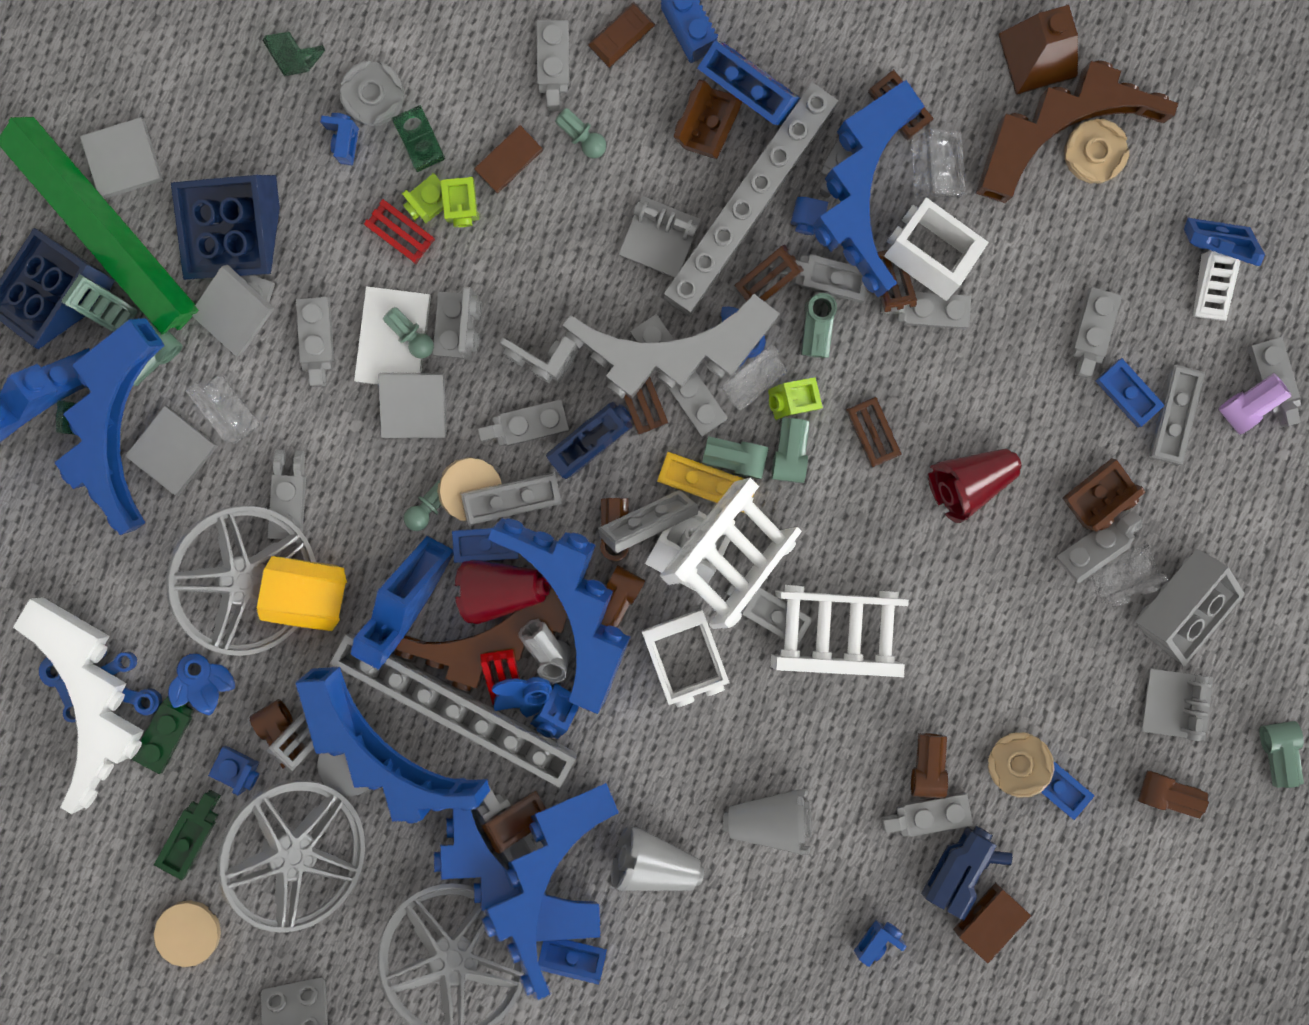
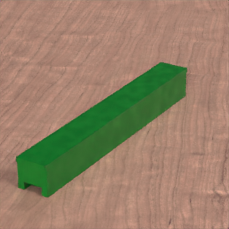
[0,117,199,334]

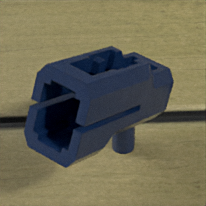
[546,402,633,479]
[921,826,1013,920]

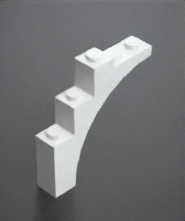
[13,597,144,814]

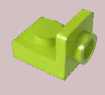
[401,173,444,224]
[441,177,480,228]
[768,377,823,420]

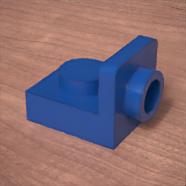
[320,113,359,166]
[530,683,579,739]
[208,745,260,796]
[854,920,907,967]

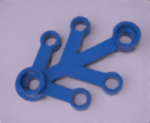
[39,651,162,723]

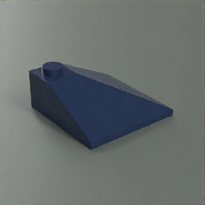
[171,175,280,280]
[0,228,115,350]

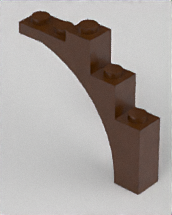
[975,60,1179,203]
[394,585,568,691]

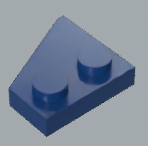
[1184,218,1265,266]

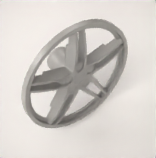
[166,505,316,656]
[217,780,365,932]
[377,883,524,1025]

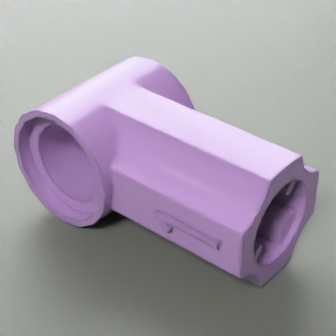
[1218,373,1291,435]

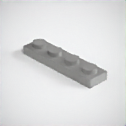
[630,314,728,437]

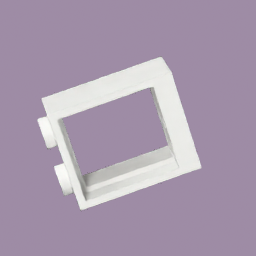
[884,198,989,301]
[642,608,729,707]

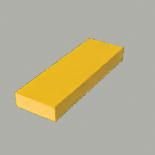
[657,452,758,513]

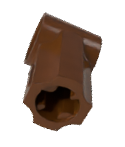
[600,498,630,562]
[601,565,646,628]
[249,699,305,769]
[910,733,948,799]
[1137,770,1209,819]

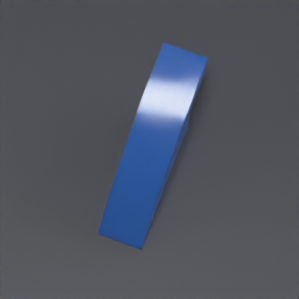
[350,536,453,670]

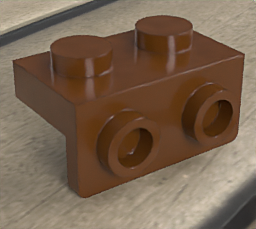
[674,79,743,159]
[1062,458,1146,532]

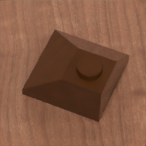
[998,5,1078,95]

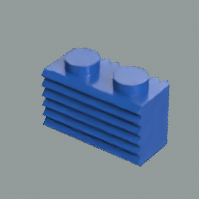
[661,0,718,63]

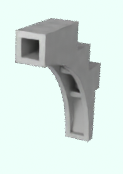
[563,294,780,399]

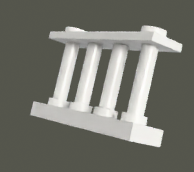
[660,478,802,629]
[771,585,909,677]

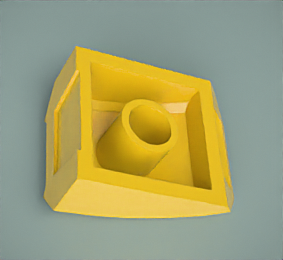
[257,556,347,631]

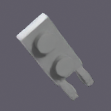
[268,449,306,539]

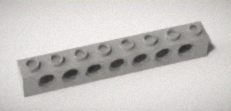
[663,82,839,317]
[330,632,577,788]

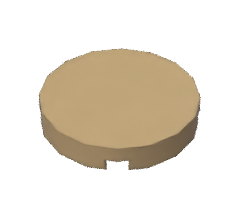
[1064,119,1129,183]
[437,457,501,521]
[988,732,1054,798]
[154,900,221,967]

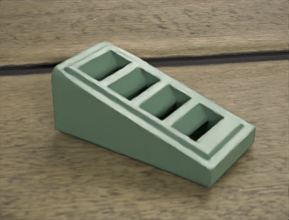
[61,274,138,332]

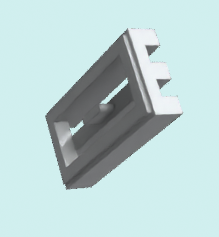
[266,711,314,773]

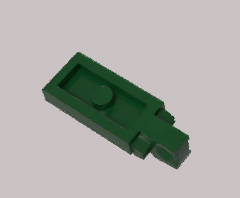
[131,696,194,774]
[154,790,221,881]

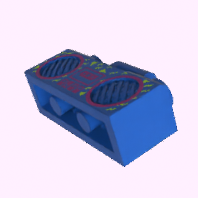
[697,40,801,125]

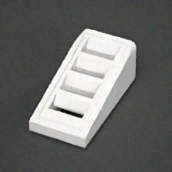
[1193,250,1240,321]

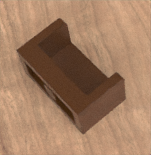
[953,882,1031,963]

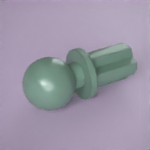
[555,108,607,158]
[383,307,434,359]
[404,480,441,531]

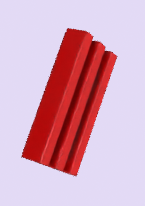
[364,199,435,264]
[480,649,520,705]

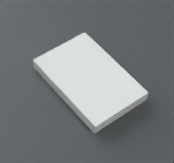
[354,286,431,385]

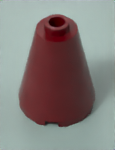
[928,448,1022,523]
[455,560,550,624]

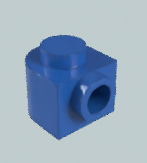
[790,197,828,235]

